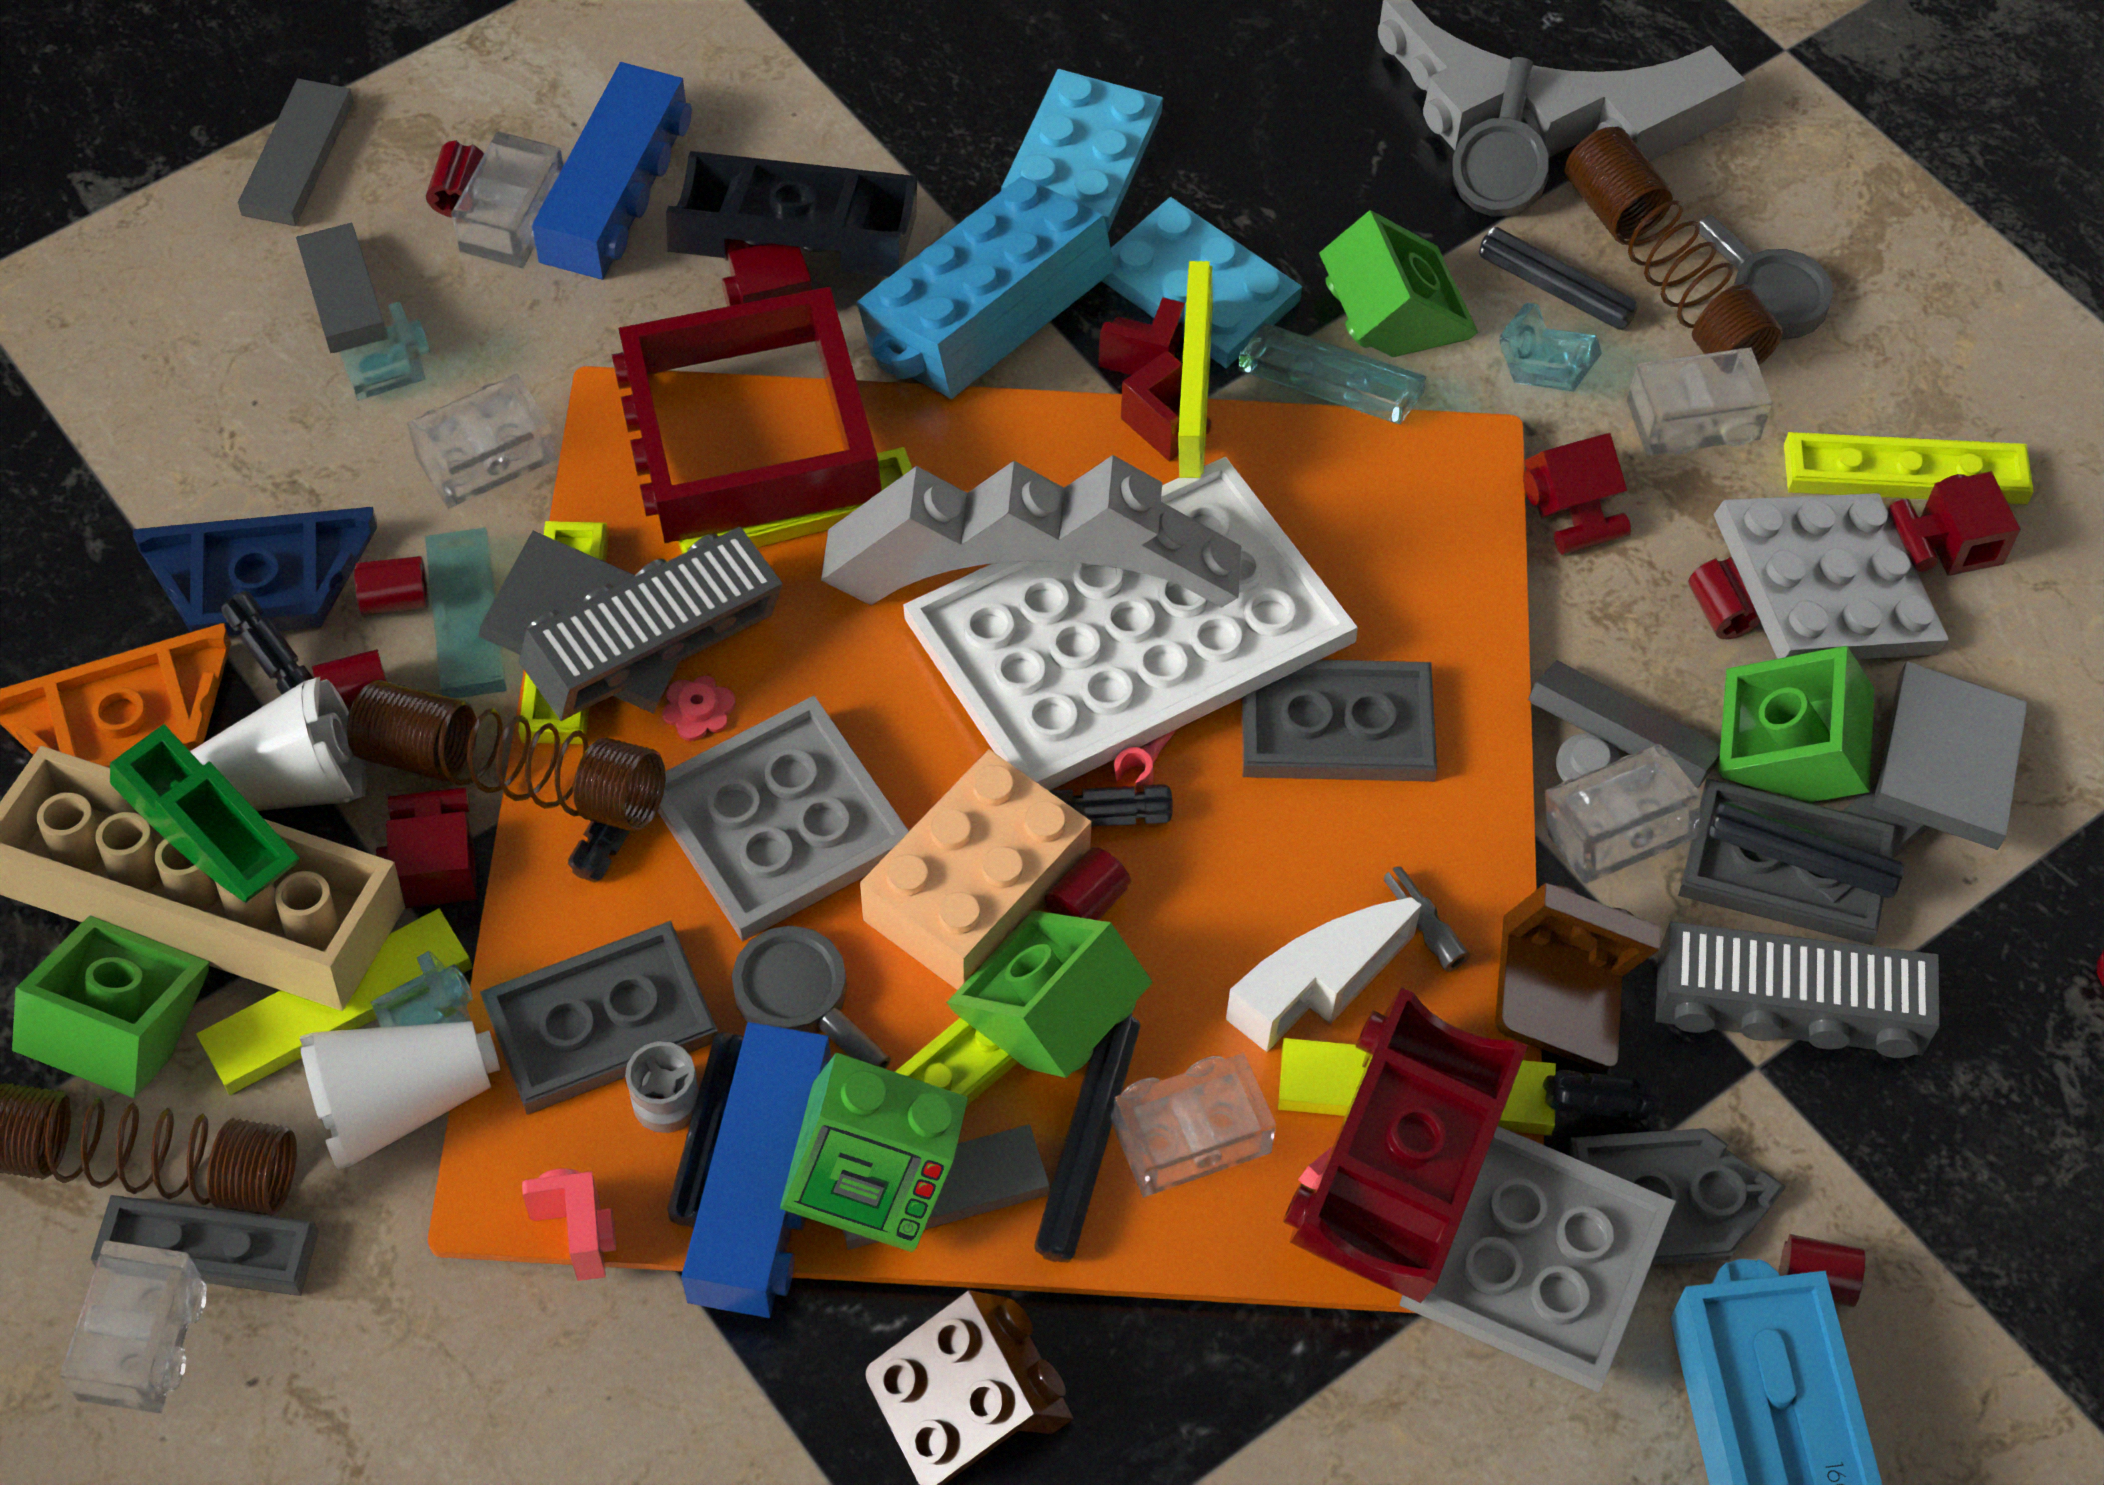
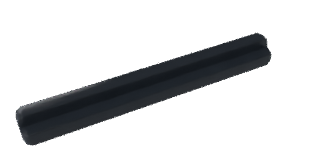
[1034,1013,1141,1263]

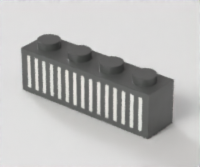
[519,527,783,721]
[1656,921,1939,1058]

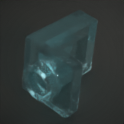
[339,301,430,401]
[1499,302,1602,392]
[371,951,475,1028]

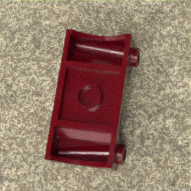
[1283,987,1528,1303]

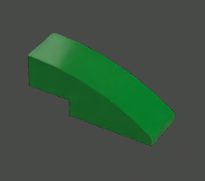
[110,724,300,903]

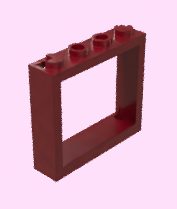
[612,287,882,543]

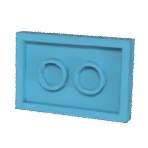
[1001,69,1163,232]
[1101,197,1302,368]

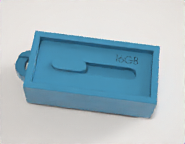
[857,176,1115,399]
[1670,1259,1882,1485]

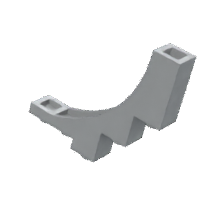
[1378,0,1746,161]
[821,455,1242,608]

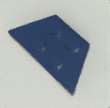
[133,507,377,636]

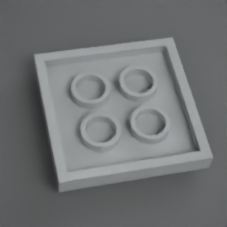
[1714,493,1949,660]
[658,695,909,942]
[1399,1126,1676,1393]

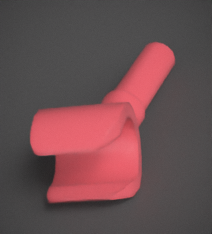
[1114,729,1177,792]

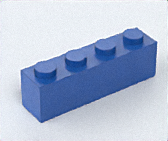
[532,62,692,280]
[681,1022,831,1318]

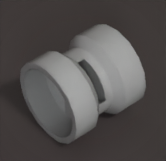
[625,1041,699,1133]

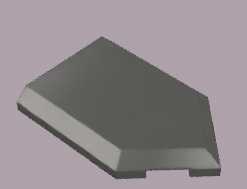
[1569,1128,1786,1265]

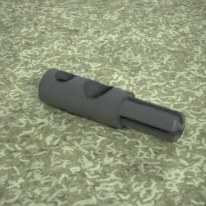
[1384,867,1470,972]

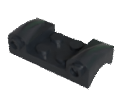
[666,151,918,277]

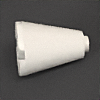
[190,677,367,811]
[300,1021,501,1170]

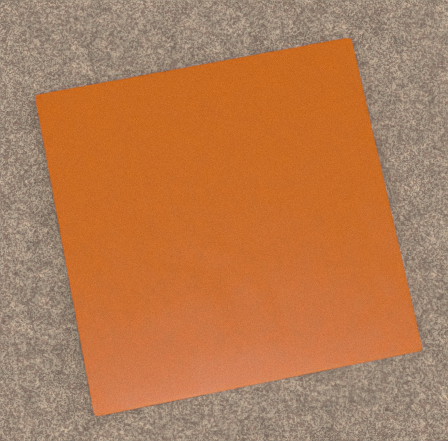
[428,366,1544,1313]

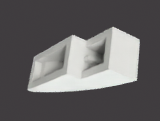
[1226,897,1421,1052]

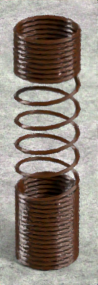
[1564,126,1783,377]
[346,680,666,832]
[0,1082,297,1216]

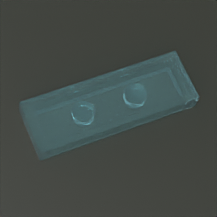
[1238,323,1426,424]
[425,527,507,699]

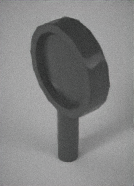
[1453,57,1549,217]
[1699,214,1834,339]
[732,926,891,1069]

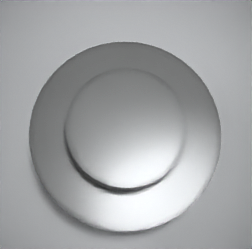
[1556,733,1621,795]

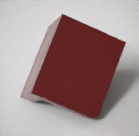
[1098,297,1185,375]
[1121,350,1211,462]

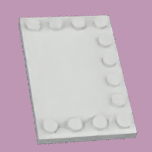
[903,456,1358,791]

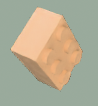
[860,749,1092,990]

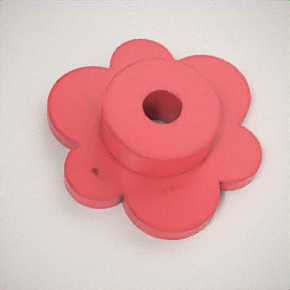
[662,676,736,741]

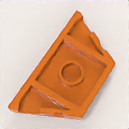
[0,623,231,768]

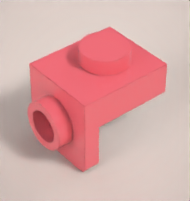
[522,1168,616,1281]

